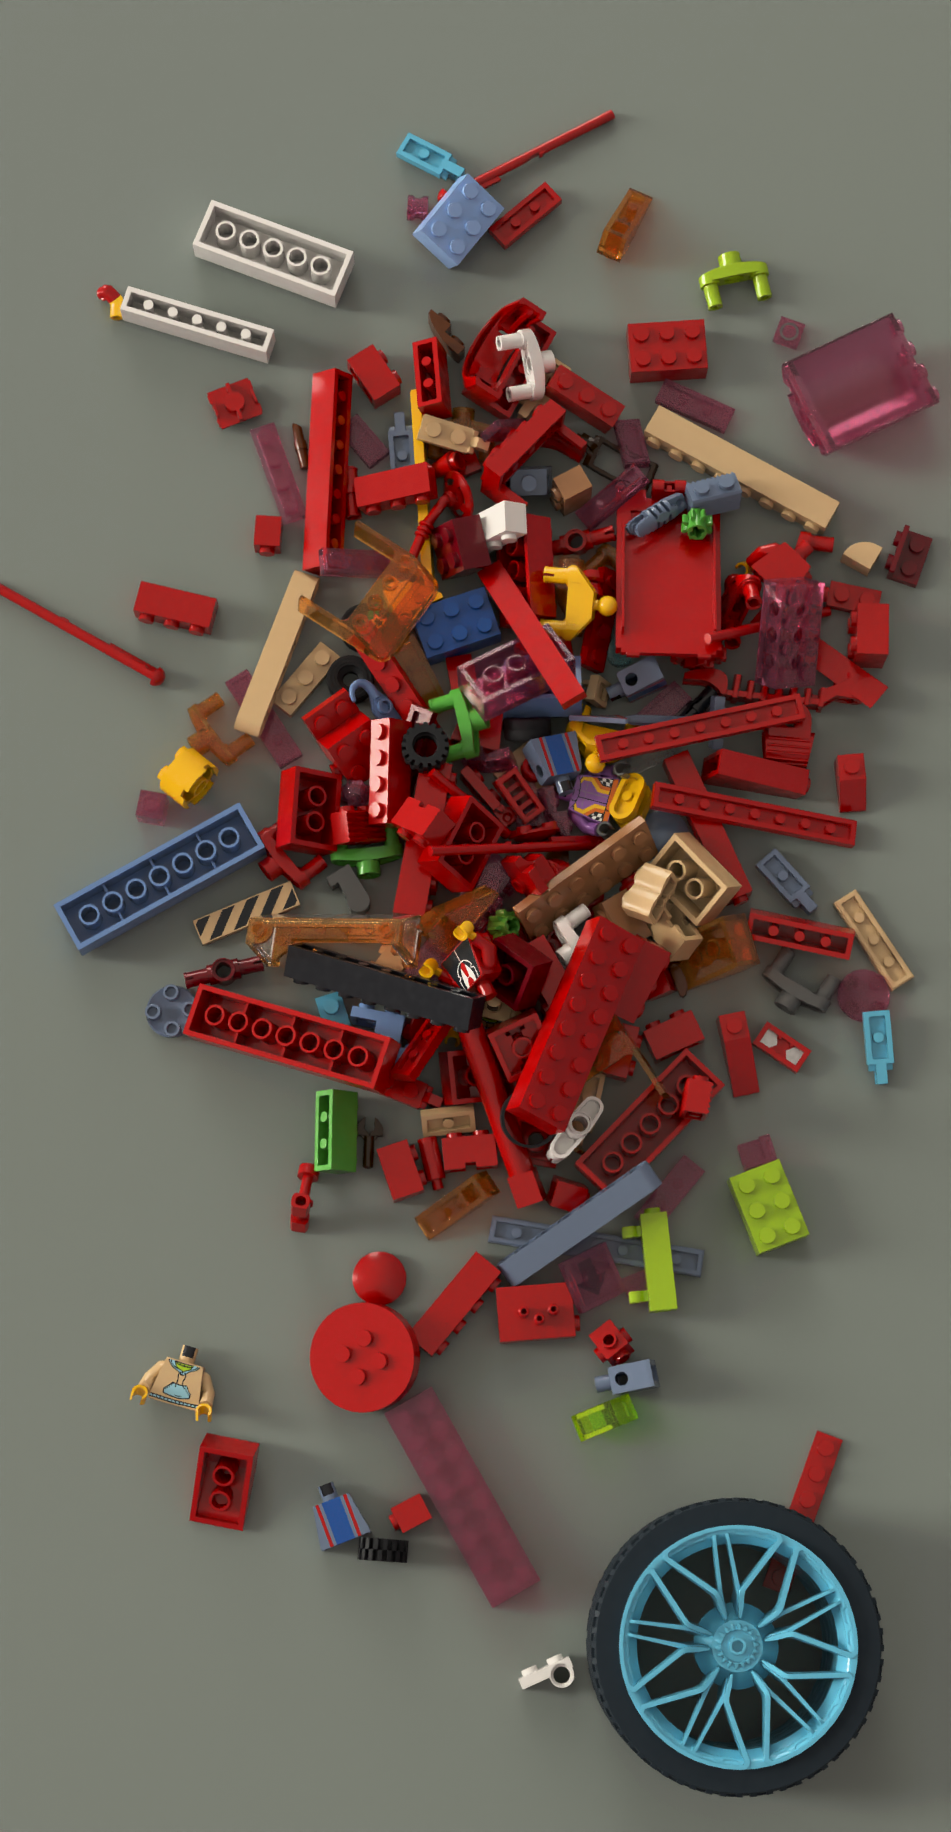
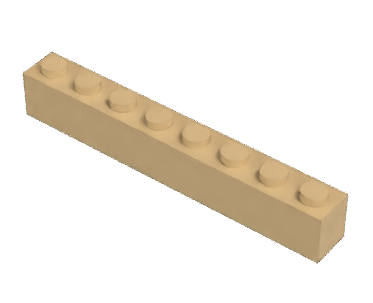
[643,405,840,536]

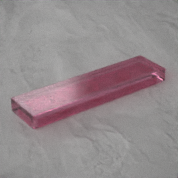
[225,669,303,770]

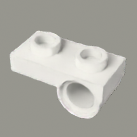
[518,1653,574,1689]

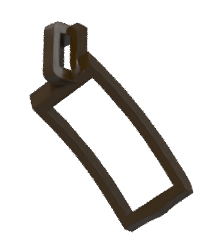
[577,433,659,493]

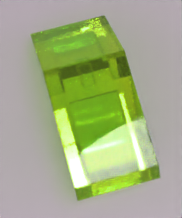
[571,1393,638,1442]

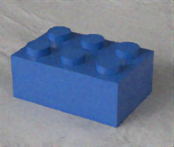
[410,586,501,667]

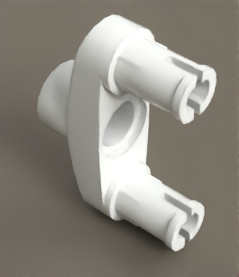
[496,328,556,402]
[553,903,591,970]
[546,1096,604,1164]

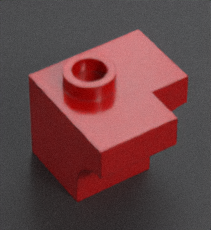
[500,853,556,895]

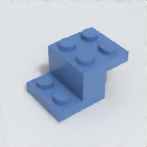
[350,1003,424,1071]

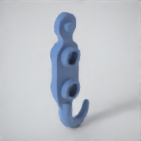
[349,679,402,720]

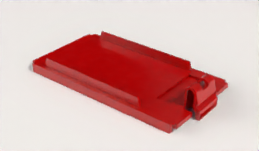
[615,479,722,660]

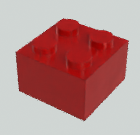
[847,603,889,669]

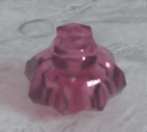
[341,779,369,807]

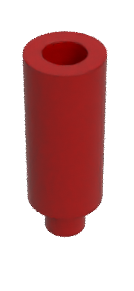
[417,1136,446,1191]

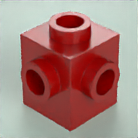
[588,1319,635,1366]

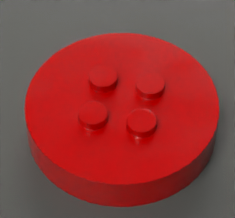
[310,1302,420,1413]

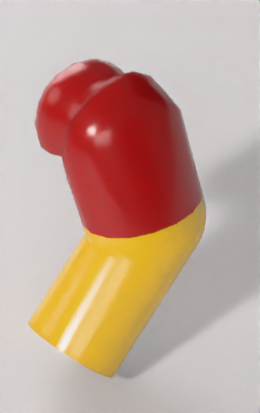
[97,284,123,320]

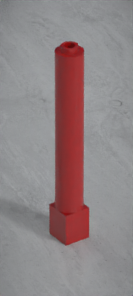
[457,1022,547,1209]

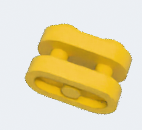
[609,773,652,829]

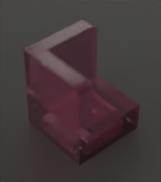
[737,1134,777,1171]

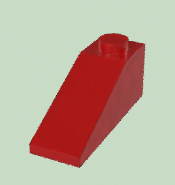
[716,1011,760,1098]

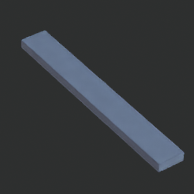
[488,1215,705,1278]

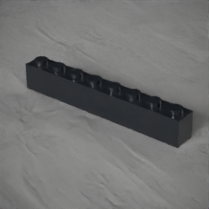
[284,942,486,1033]

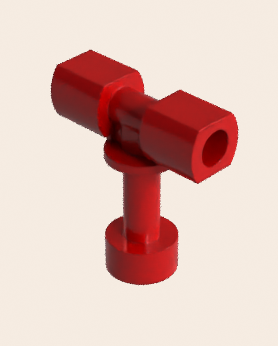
[290,1163,320,1233]

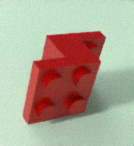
[301,687,371,790]

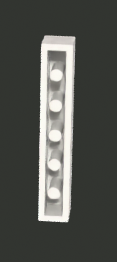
[120,286,276,364]

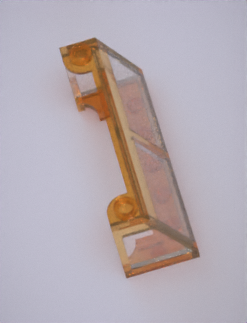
[245,914,424,968]

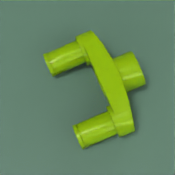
[698,251,772,311]

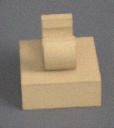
[582,675,612,709]

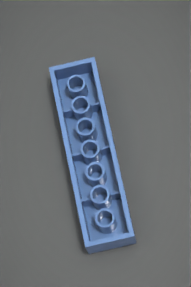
[53,802,267,956]

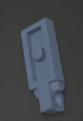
[388,412,415,469]
[755,848,818,916]

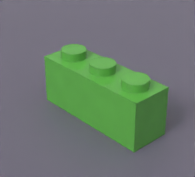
[314,1089,358,1174]

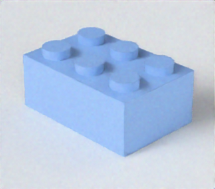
[412,174,505,269]

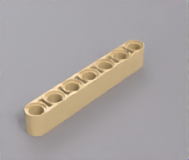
[234,570,320,738]

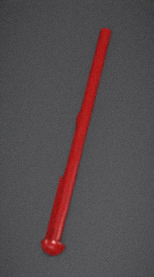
[437,110,615,202]
[0,583,165,686]
[428,835,605,856]

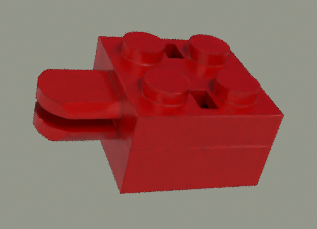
[485,1008,544,1083]

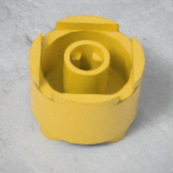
[157,746,218,809]

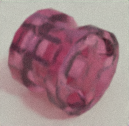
[407,195,429,221]

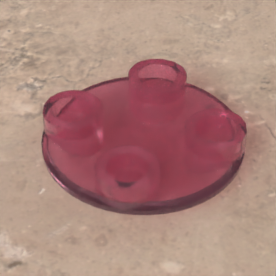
[837,969,890,1022]

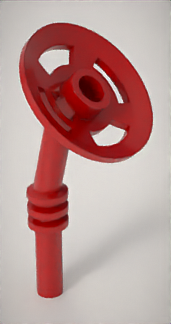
[405,470,474,566]

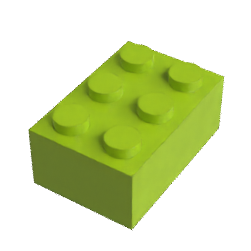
[727,1159,810,1256]

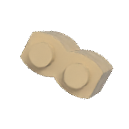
[622,862,678,925]

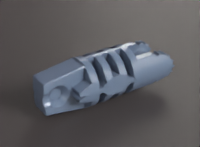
[625,492,687,537]

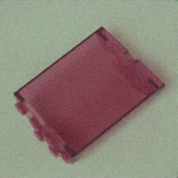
[782,313,940,456]

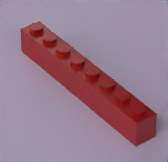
[302,368,353,577]

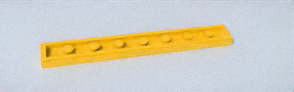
[410,389,436,591]

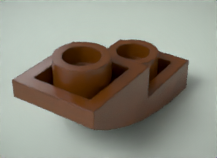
[428,309,465,364]

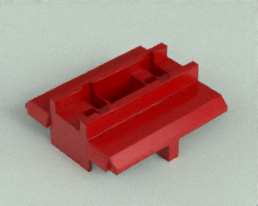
[207,378,263,429]

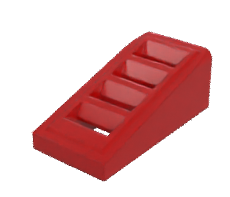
[492,767,546,825]

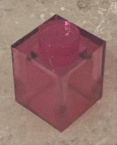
[135,790,169,826]

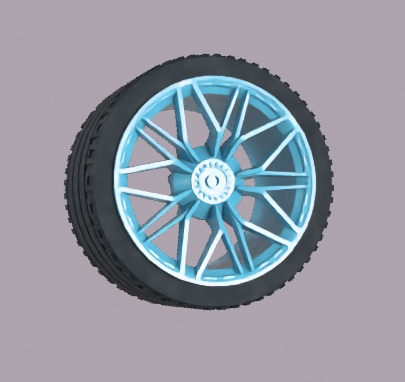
[586,1498,884,1798]

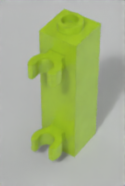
[621,1207,678,1313]

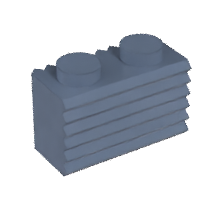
[684,472,742,516]

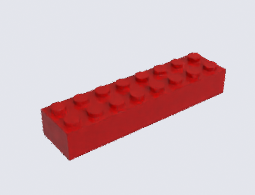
[506,916,645,1135]
[182,983,401,1095]

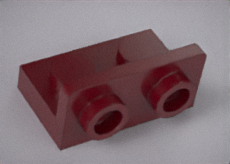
[884,525,933,588]

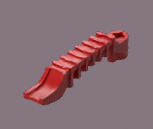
[682,668,862,713]

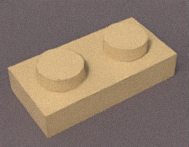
[420,1104,476,1138]

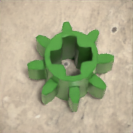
[681,508,713,540]
[487,909,520,940]

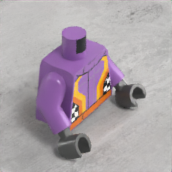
[555,761,631,840]

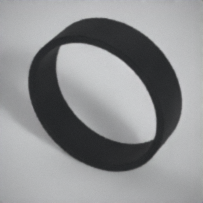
[500,1093,556,1148]

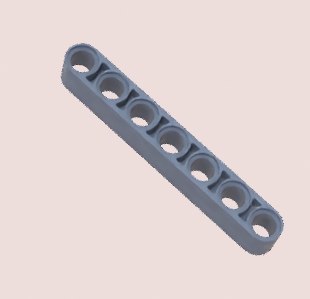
[496,1160,662,1286]

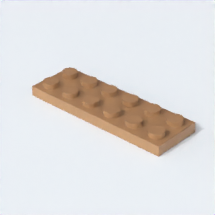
[512,815,658,942]

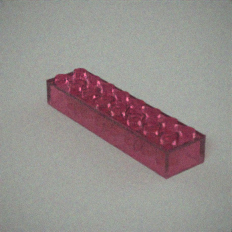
[384,1386,540,1608]

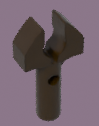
[357,1117,383,1169]

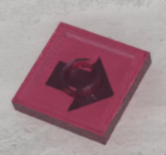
[558,1242,626,1314]

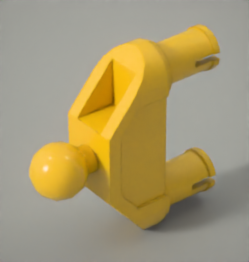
[540,565,618,641]
[566,704,642,774]

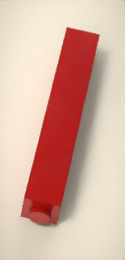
[662,749,753,907]

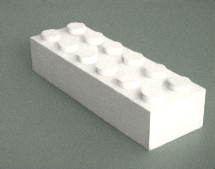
[193,200,355,308]

